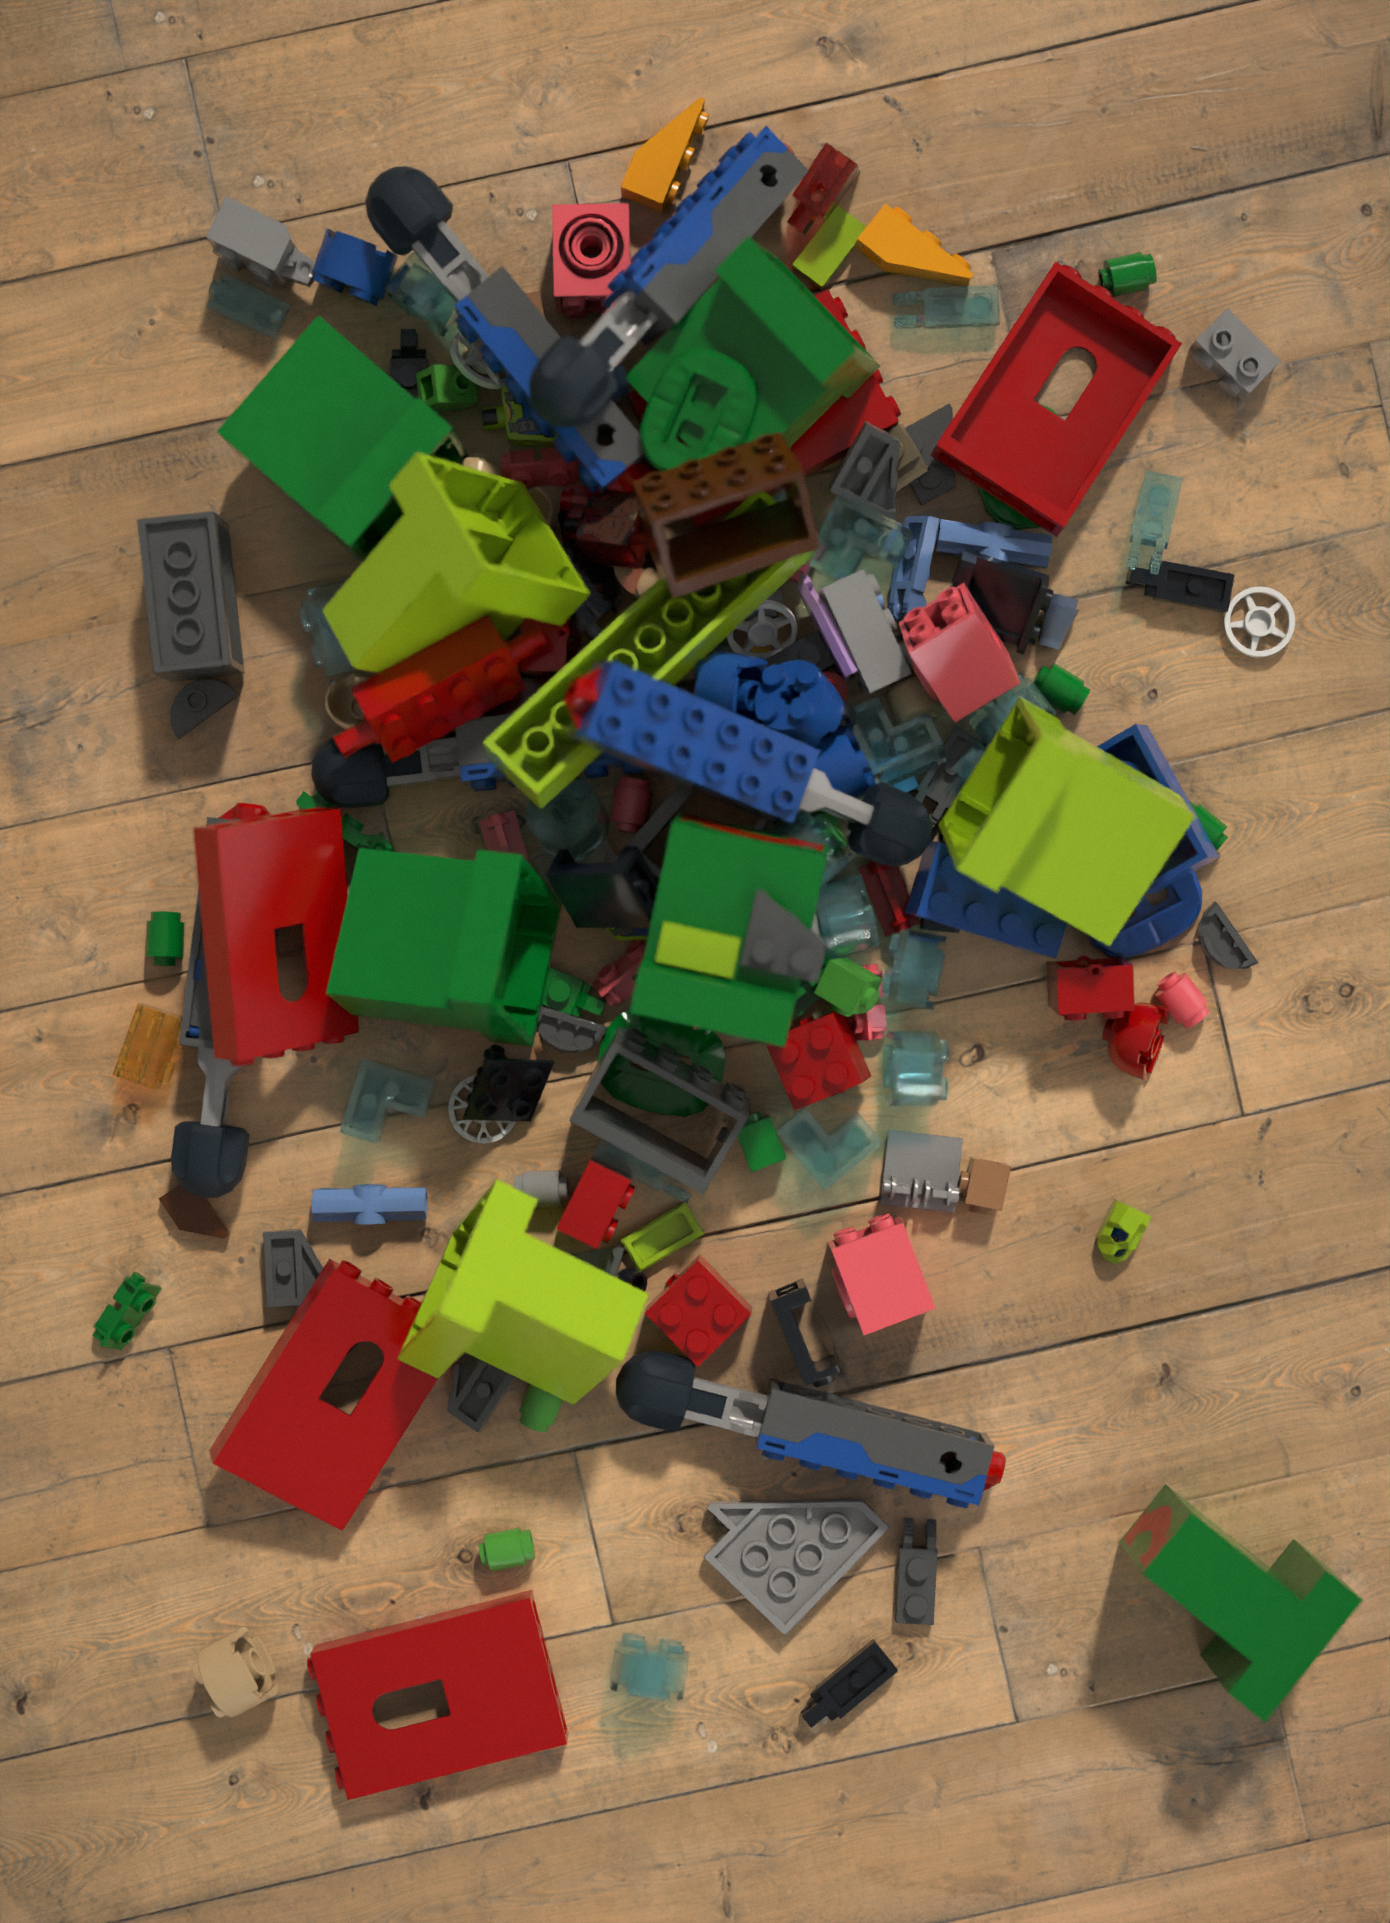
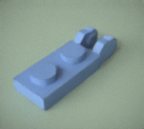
[888,516,940,621]

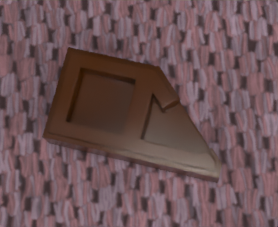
[159,1185,230,1239]

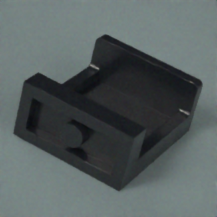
[950,548,1054,655]
[545,846,659,928]
[769,1278,840,1388]

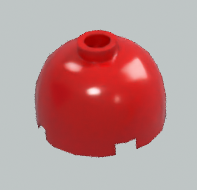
[1102,1002,1169,1081]

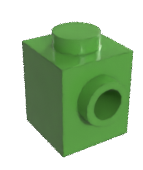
[416,365,479,411]
[814,957,883,1017]

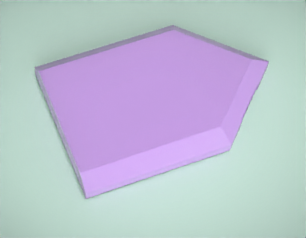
[798,573,858,682]

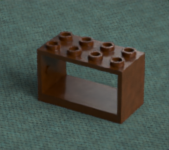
[632,432,820,599]

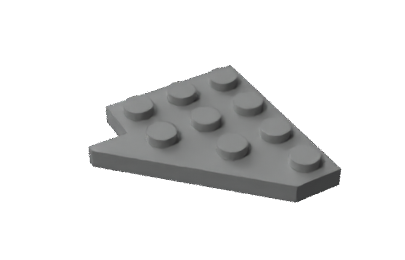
[704,1499,889,1635]

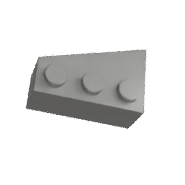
[819,569,912,693]

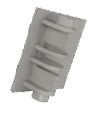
[880,1130,963,1213]

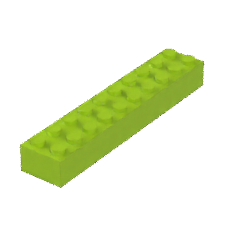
[483,490,814,810]

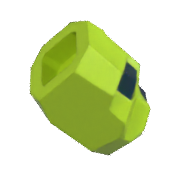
[1097,1199,1152,1264]

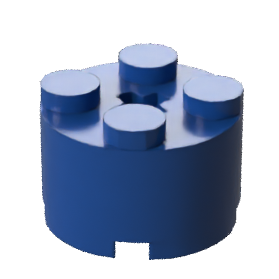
[312,228,398,306]
[694,651,768,725]
[755,660,843,747]
[813,727,875,800]

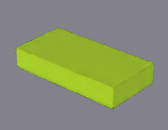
[792,205,866,290]
[655,921,742,979]
[621,1201,704,1272]

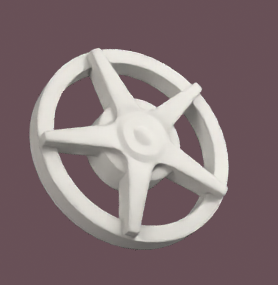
[450,331,506,389]
[1223,586,1295,657]
[727,600,798,660]

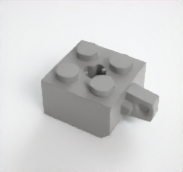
[206,196,315,289]

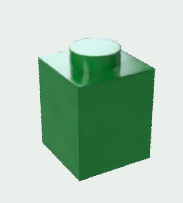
[737,1111,786,1172]

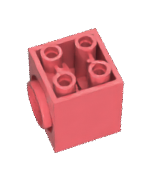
[552,203,631,319]
[899,583,1020,722]
[828,1213,935,1335]

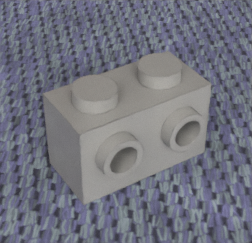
[1189,308,1281,400]

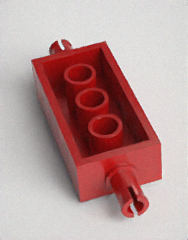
[333,614,549,763]

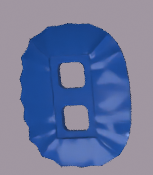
[1086,871,1202,959]

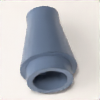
[1038,593,1079,650]

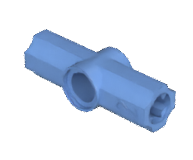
[935,519,1052,569]
[312,1184,428,1225]

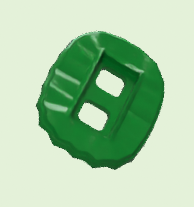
[640,348,758,472]
[597,1010,726,1117]

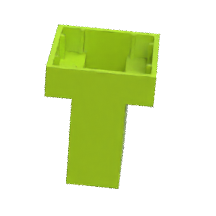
[322,452,590,673]
[938,696,1195,946]
[397,1179,649,1405]

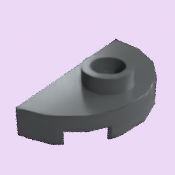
[170,679,239,739]
[1198,901,1259,969]
[537,1006,607,1053]

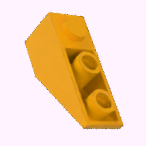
[621,97,709,214]
[855,203,974,287]

